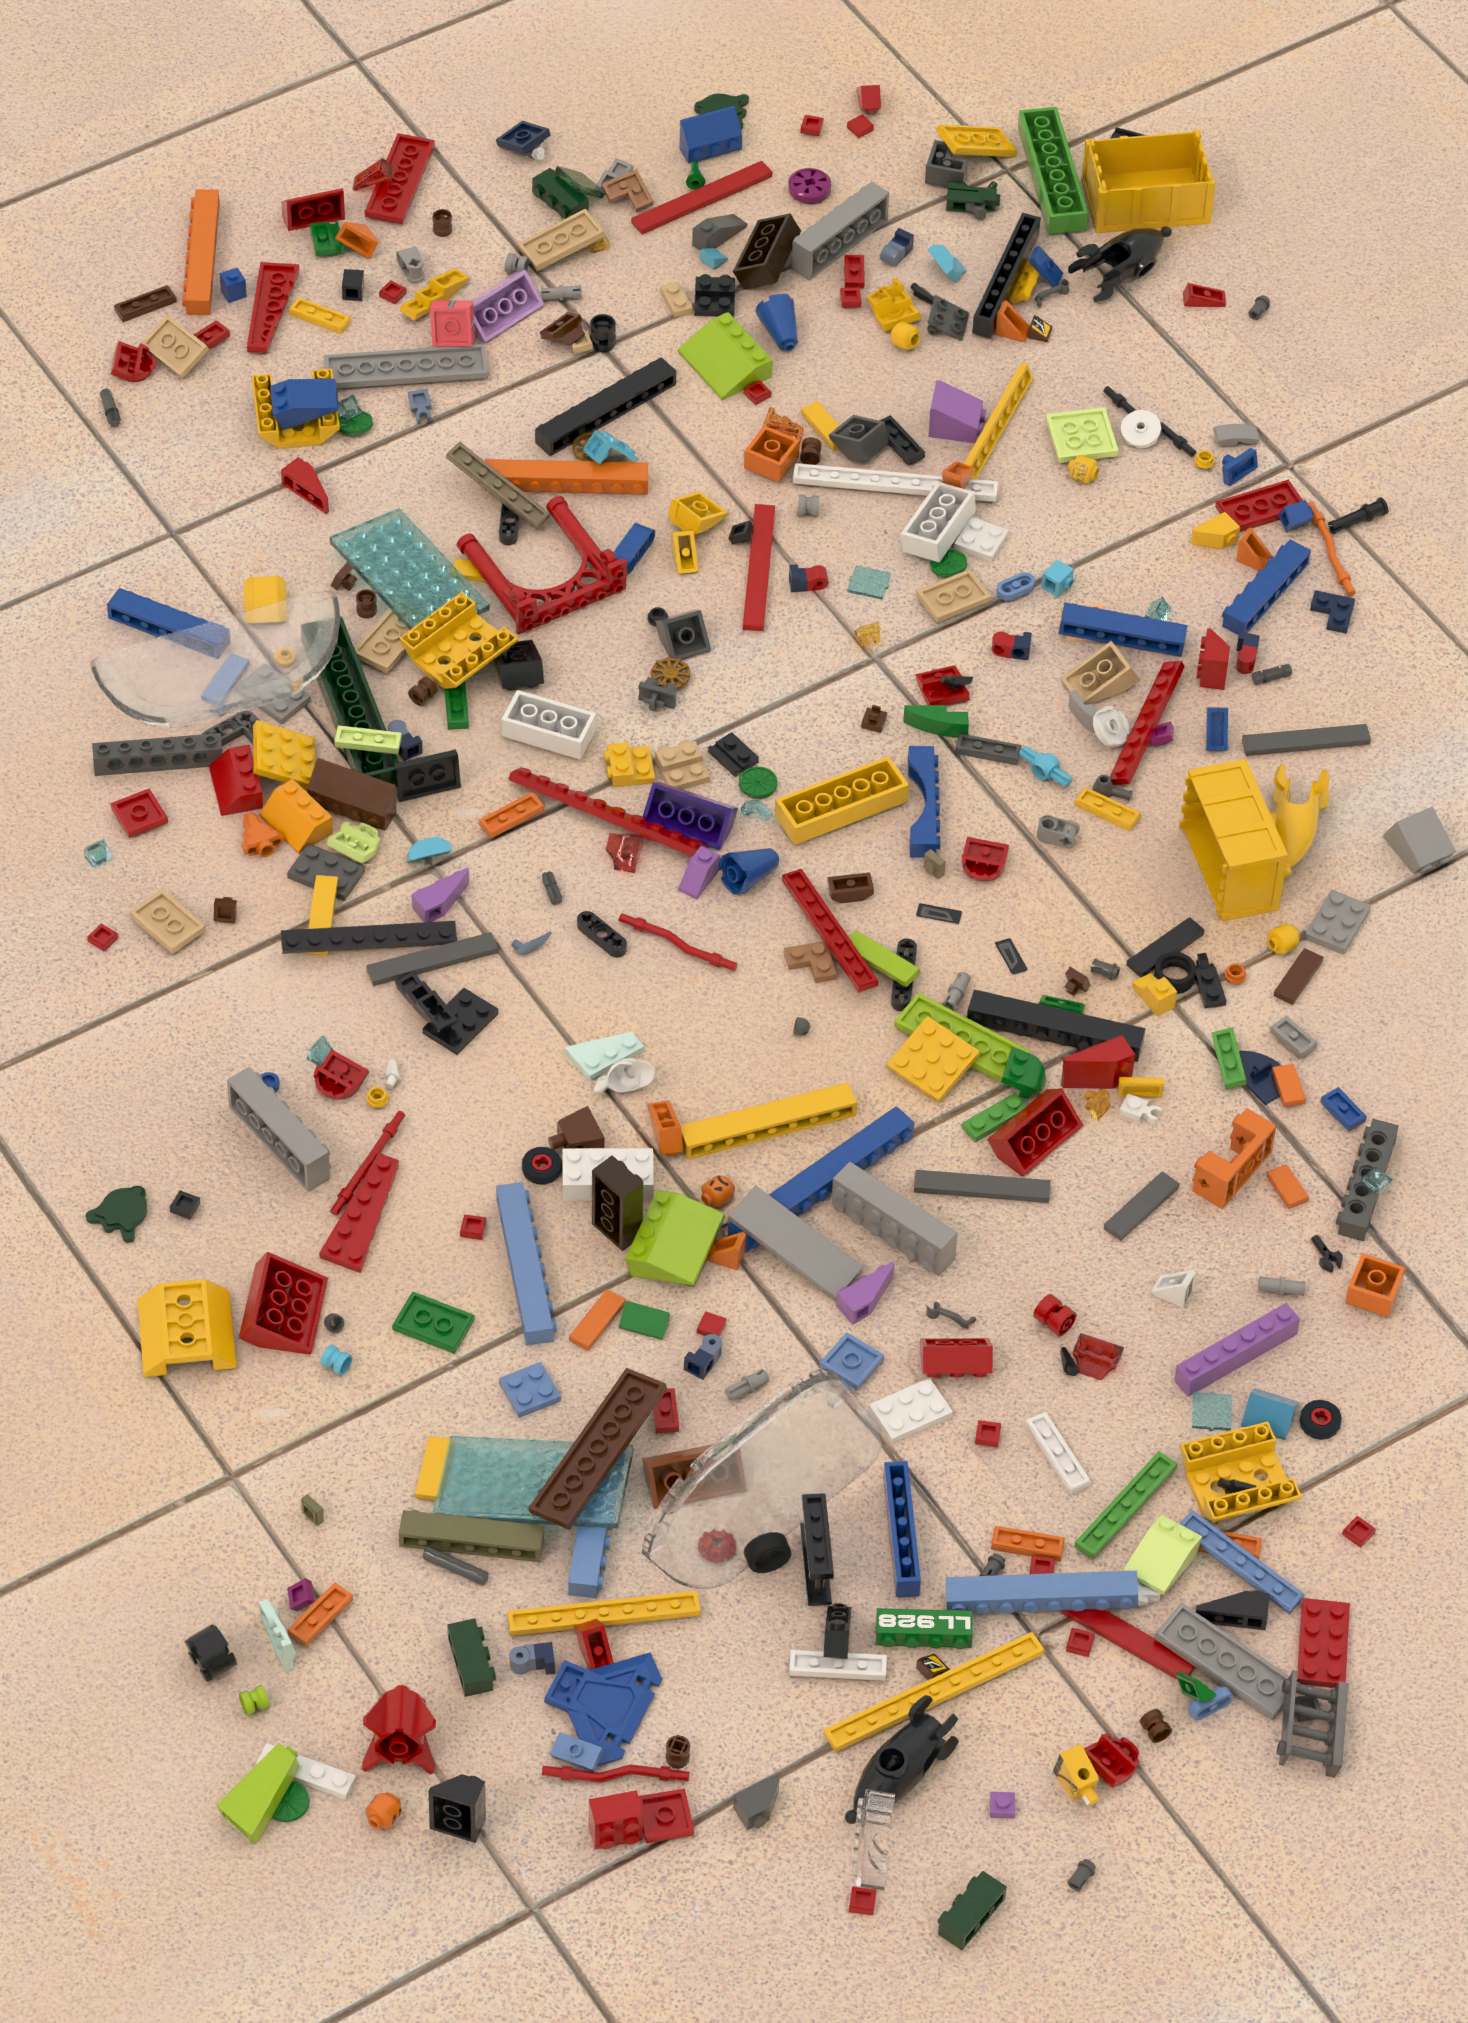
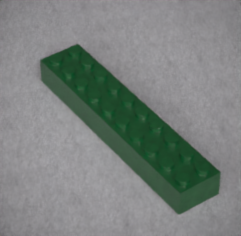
[301,616,399,785]

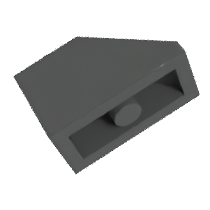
[733,1776,779,1830]

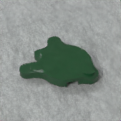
[694,93,749,130]
[86,1186,147,1243]

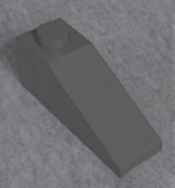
[692,214,747,250]

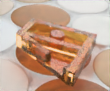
[762,407,804,443]

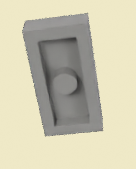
[1270,1016,1317,1058]

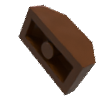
[540,312,585,345]
[827,872,874,903]

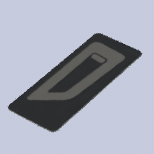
[916,903,962,924]
[995,938,1028,975]

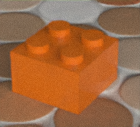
[744,425,800,483]
[1345,1253,1406,1317]

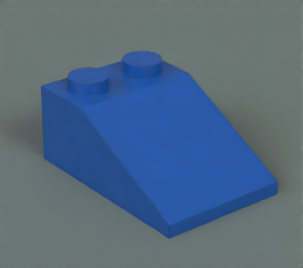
[271,379,339,430]

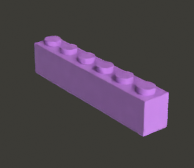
[1174,1303,1300,1397]

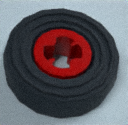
[522,1147,562,1185]
[1299,1400,1342,1440]

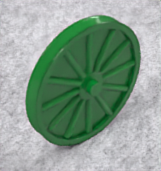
[338,410,373,435]
[930,550,967,577]
[739,766,777,798]
[272,1781,309,1822]

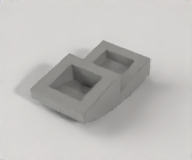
[596,158,634,190]
[1213,424,1260,447]
[1068,690,1097,733]

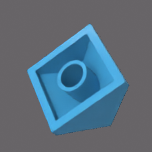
[1241,1388,1299,1440]

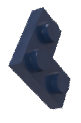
[1310,590,1355,634]

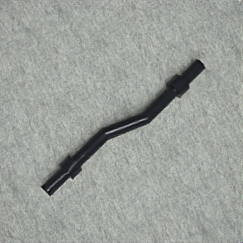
[1103,386,1197,457]

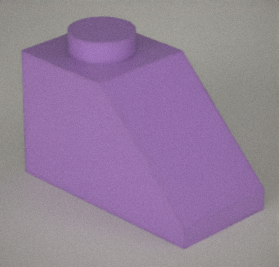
[678,846,720,899]

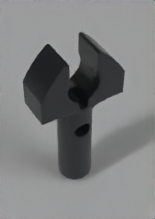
[1311,1235,1343,1272]

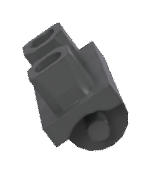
[638,677,677,711]

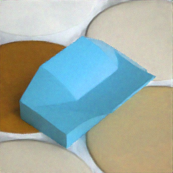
[927,244,966,283]
[406,836,452,863]

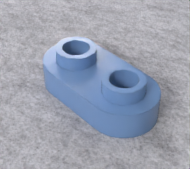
[997,572,1035,601]
[1188,1687,1234,1721]

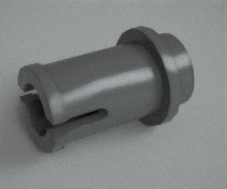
[1248,295,1270,320]
[1091,959,1120,980]
[979,1553,1005,1576]
[1067,1859,1096,1892]

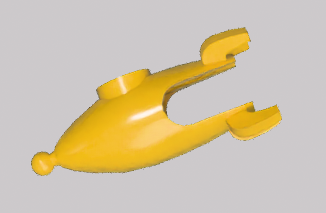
[1269,764,1330,877]

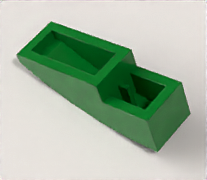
[903,705,969,738]

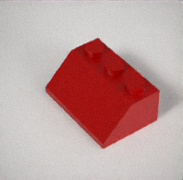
[281,188,345,231]
[209,745,263,816]
[920,1338,993,1378]

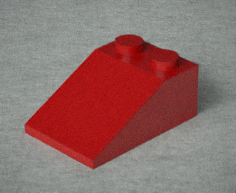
[1061,1035,1135,1089]

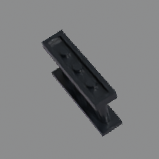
[800,1493,834,1606]

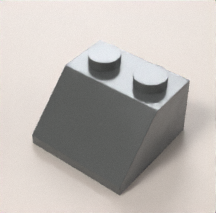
[829,415,889,463]
[655,610,711,659]

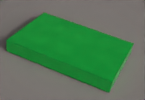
[392,1291,475,1354]

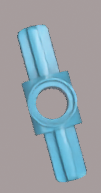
[1019,746,1073,787]

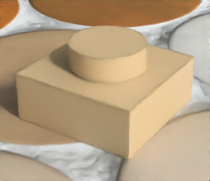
[571,330,593,354]

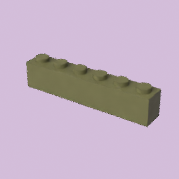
[399,1510,544,1562]

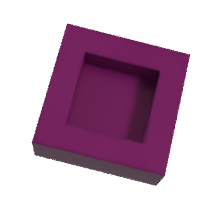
[1150,721,1174,746]
[287,1578,315,1612]

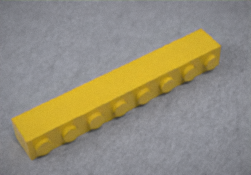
[680,1082,857,1160]

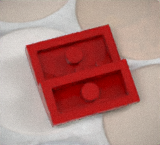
[915,665,970,705]

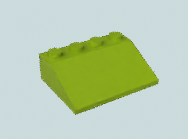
[678,312,773,400]
[625,1190,725,1286]

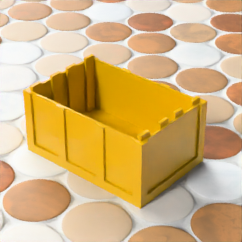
[1081,130,1216,233]
[1179,758,1288,922]

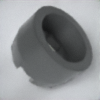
[793,1017,810,1035]
[324,1313,344,1333]

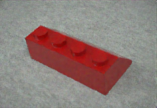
[987,1088,1083,1176]

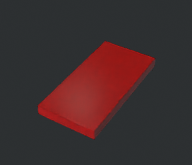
[1215,479,1303,532]

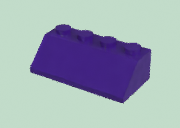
[642,782,738,850]

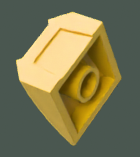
[668,491,729,535]
[243,575,287,624]

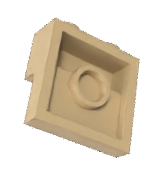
[655,740,710,789]

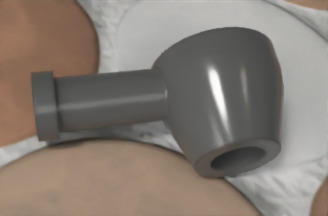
[1092,775,1133,801]

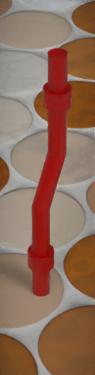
[618,913,738,971]
[330,1111,406,1216]
[542,1764,690,1783]

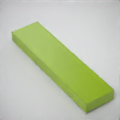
[849,930,921,987]

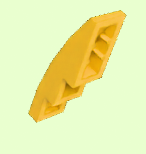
[400,268,470,320]
[306,875,338,956]

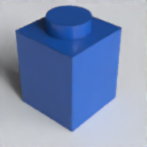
[219,267,247,303]
[1278,500,1313,532]

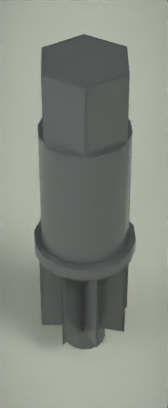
[99,389,121,427]

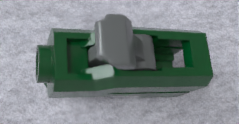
[946,181,1001,220]

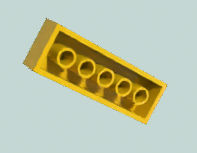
[775,756,909,845]

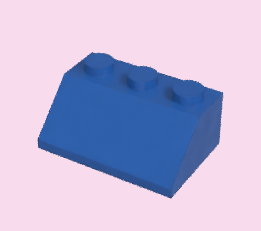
[679,106,742,164]

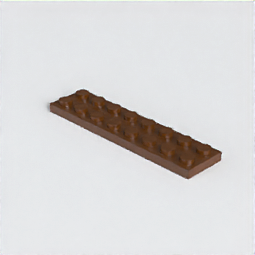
[528,1368,667,1530]

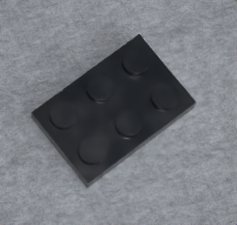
[394,749,461,802]
[422,988,498,1055]

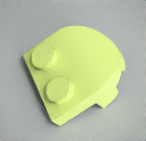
[327,822,380,863]

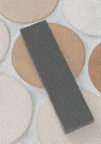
[1104,1171,1179,1241]

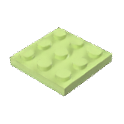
[1046,407,1119,463]

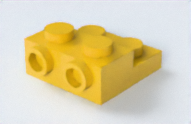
[604,742,655,787]

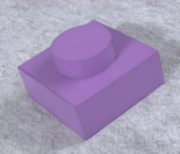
[990,1792,1015,1819]

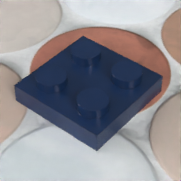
[496,120,551,154]

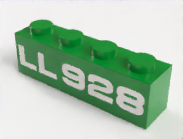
[876,1608,973,1649]

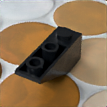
[823,1603,852,1659]

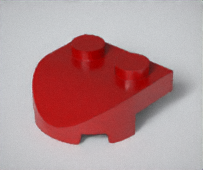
[110,341,156,382]
[962,837,1009,881]
[314,1049,369,1100]
[1084,1733,1140,1788]

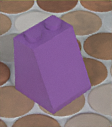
[928,380,986,443]

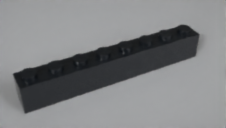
[972,213,1041,338]
[535,357,677,456]
[967,989,1146,1062]

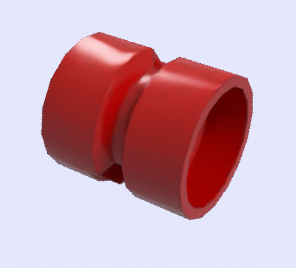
[1033,1294,1077,1337]

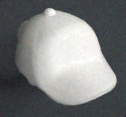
[593,1058,655,1093]

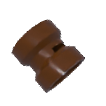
[432,209,452,237]
[800,437,822,465]
[356,589,377,619]
[408,677,438,706]
[1139,1709,1172,1743]
[666,1735,690,1769]

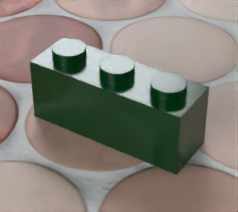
[532,168,589,219]
[447,1618,496,1697]
[937,1871,1007,1951]

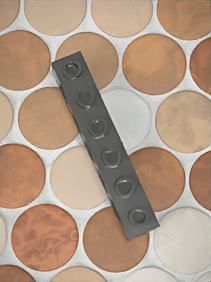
[92,733,222,776]
[1336,1119,1399,1241]

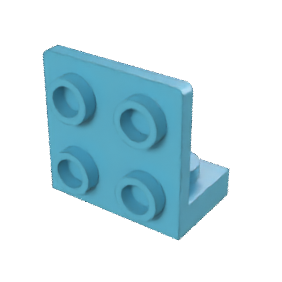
[583,430,639,464]

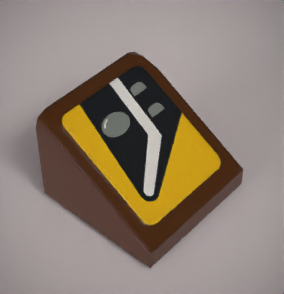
[1028,315,1053,342]
[916,1653,950,1680]

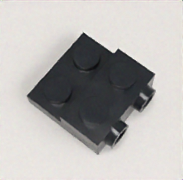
[694,274,735,317]

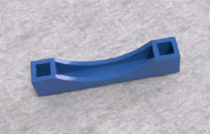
[908,746,941,858]

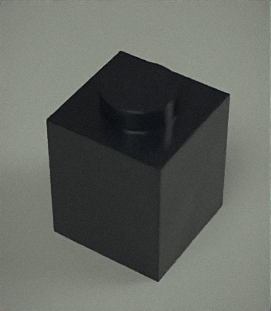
[342,269,364,301]

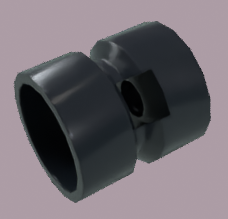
[590,314,616,352]

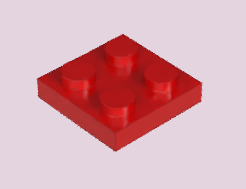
[110,788,168,838]
[639,1788,694,1843]

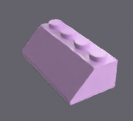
[472,270,544,343]

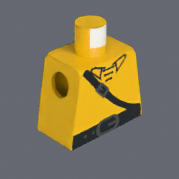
[1053,1744,1100,1807]

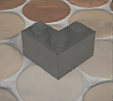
[925,140,968,187]

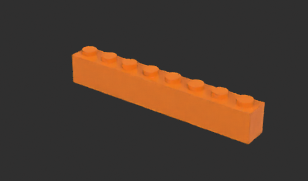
[182,189,220,315]
[484,459,649,495]

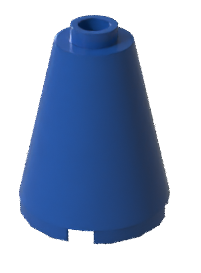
[755,294,798,351]
[718,848,779,894]

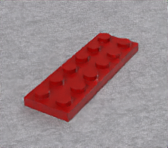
[365,133,435,224]

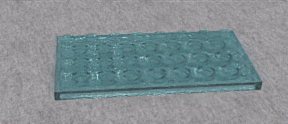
[330,508,490,630]
[433,1436,634,1528]

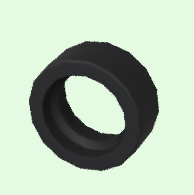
[1154,952,1196,994]
[744,1532,791,1573]

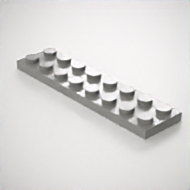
[324,344,488,389]

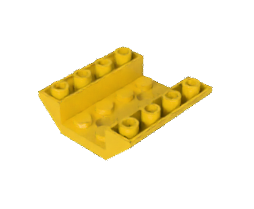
[251,369,340,449]
[399,592,518,689]
[137,1279,237,1377]
[1180,1421,1302,1522]

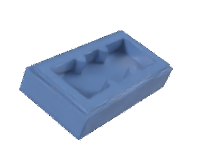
[550,1732,604,1772]

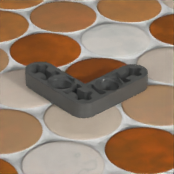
[201,710,260,746]

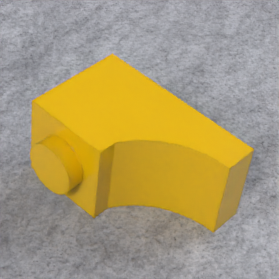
[1132,973,1177,1016]

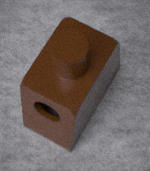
[548,1106,605,1149]

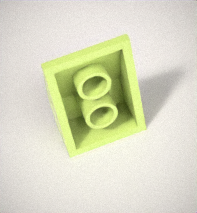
[1123,1514,1202,1595]

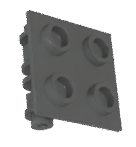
[927,295,969,341]

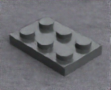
[287,843,365,901]

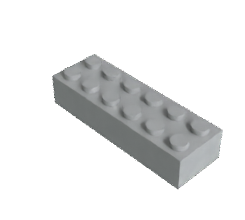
[792,181,889,280]
[227,1067,331,1192]
[831,1162,958,1276]

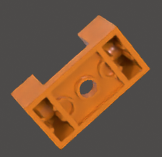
[1192,1108,1277,1209]

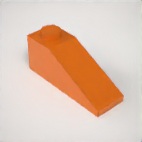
[647,1100,683,1156]

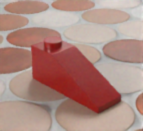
[281,457,329,514]

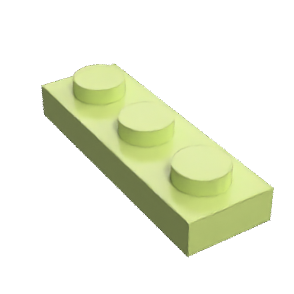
[334,725,402,754]

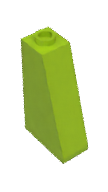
[217,1743,300,1844]

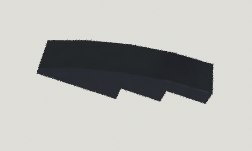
[395,971,458,1033]

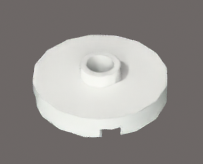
[1121,410,1161,449]
[1093,706,1129,748]

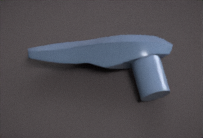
[511,931,552,954]

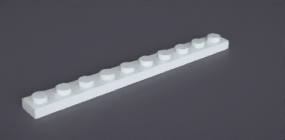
[793,463,998,502]

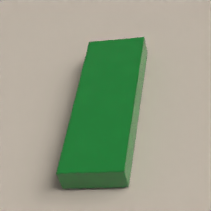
[444,681,469,730]

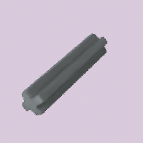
[423,1546,489,1585]

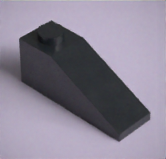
[1196,1591,1269,1630]

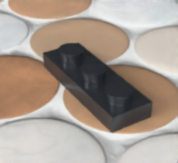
[879,415,925,466]

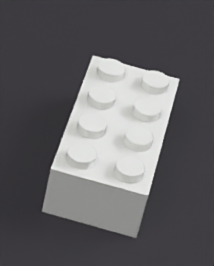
[901,482,976,562]
[501,690,596,760]
[563,1148,654,1201]

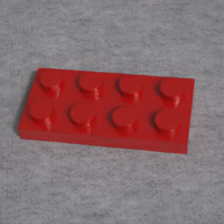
[1297,1598,1350,1688]

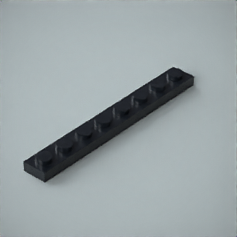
[280,921,457,954]

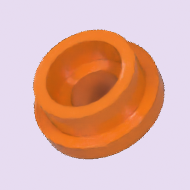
[1224,963,1246,984]

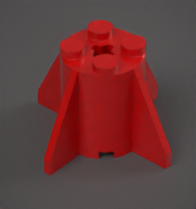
[362,1685,436,1774]

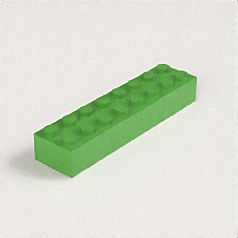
[1018,107,1088,234]

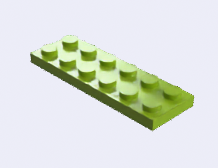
[894,993,1031,1085]

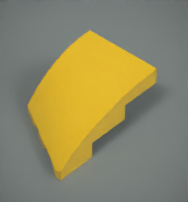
[867,278,921,332]

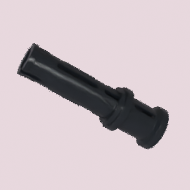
[1328,497,1389,534]

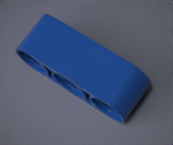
[613,523,655,574]

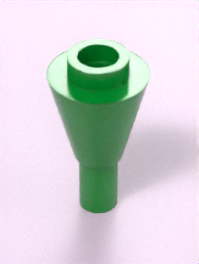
[686,161,705,190]

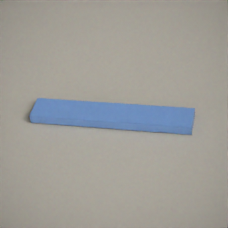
[1180,1510,1305,1614]

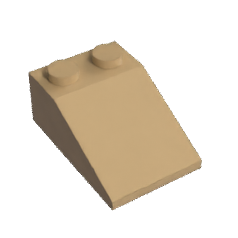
[1061,641,1140,705]

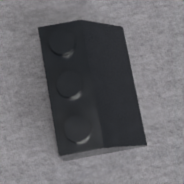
[428,1774,486,1843]

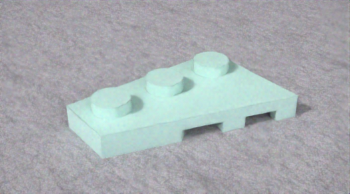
[564,1032,644,1081]
[259,1599,296,1671]

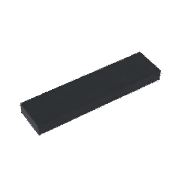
[1126,917,1205,978]

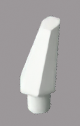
[531,143,545,160]
[385,1059,401,1089]

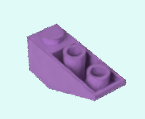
[412,867,469,922]
[836,1261,895,1325]

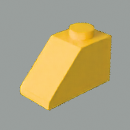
[1191,512,1240,549]
[670,530,698,574]

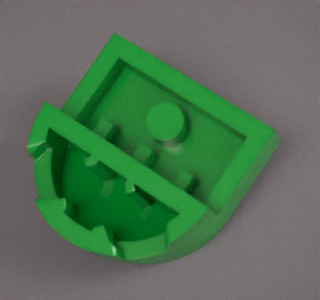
[1001,1047,1046,1098]

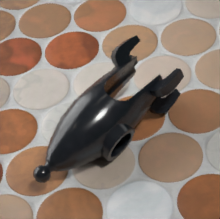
[1068,226,1172,302]
[844,1695,959,1824]

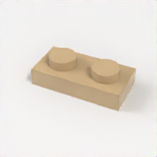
[660,281,693,318]

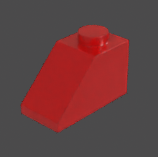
[857,85,881,113]
[574,1619,614,1670]

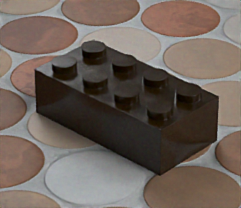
[733,213,801,289]
[592,1155,643,1251]

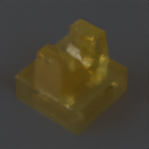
[854,622,881,647]
[1084,1088,1111,1121]

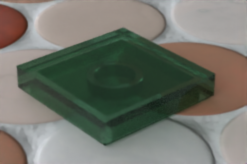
[554,166,605,198]

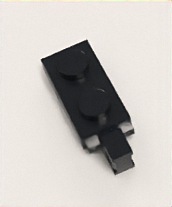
[1195,953,1227,1008]

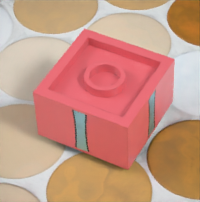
[430,300,475,346]

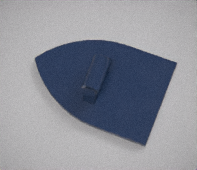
[1239,1051,1282,1106]

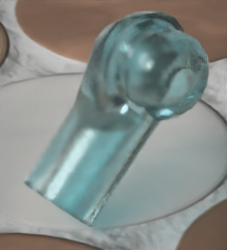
[741,800,773,821]

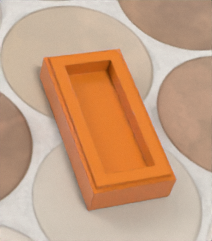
[1272,1064,1306,1107]
[1266,1164,1309,1209]

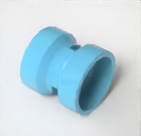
[320,1345,353,1376]

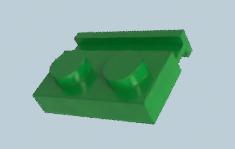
[310,221,344,257]

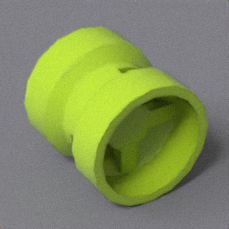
[239,1685,270,1716]

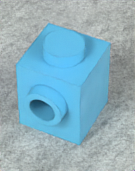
[1041,560,1074,597]

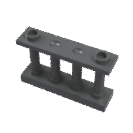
[1276,1670,1348,1778]

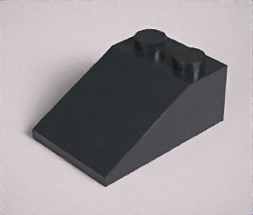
[494,639,544,691]

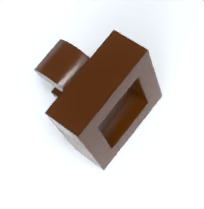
[330,562,357,591]
[861,705,887,733]
[214,897,237,923]
[1065,967,1091,996]

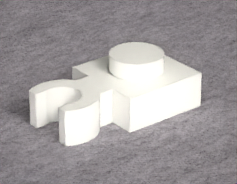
[1119,1093,1162,1125]

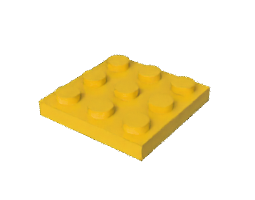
[253,720,315,789]
[886,1016,980,1103]

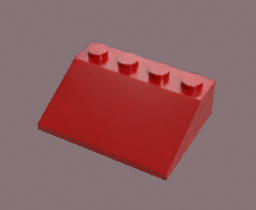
[238,1252,328,1355]

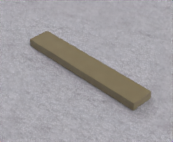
[446,442,550,530]

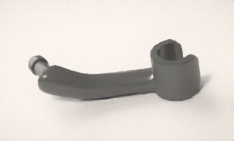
[1034,279,1069,307]
[926,1302,976,1329]

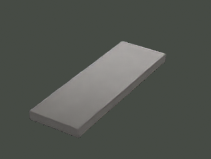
[727,1185,863,1301]
[1154,1602,1300,1720]

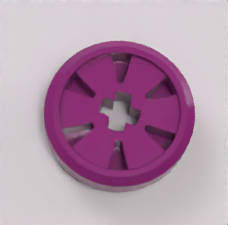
[788,168,831,203]

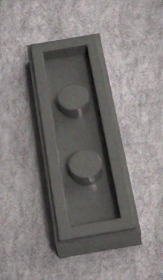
[955,733,1022,765]

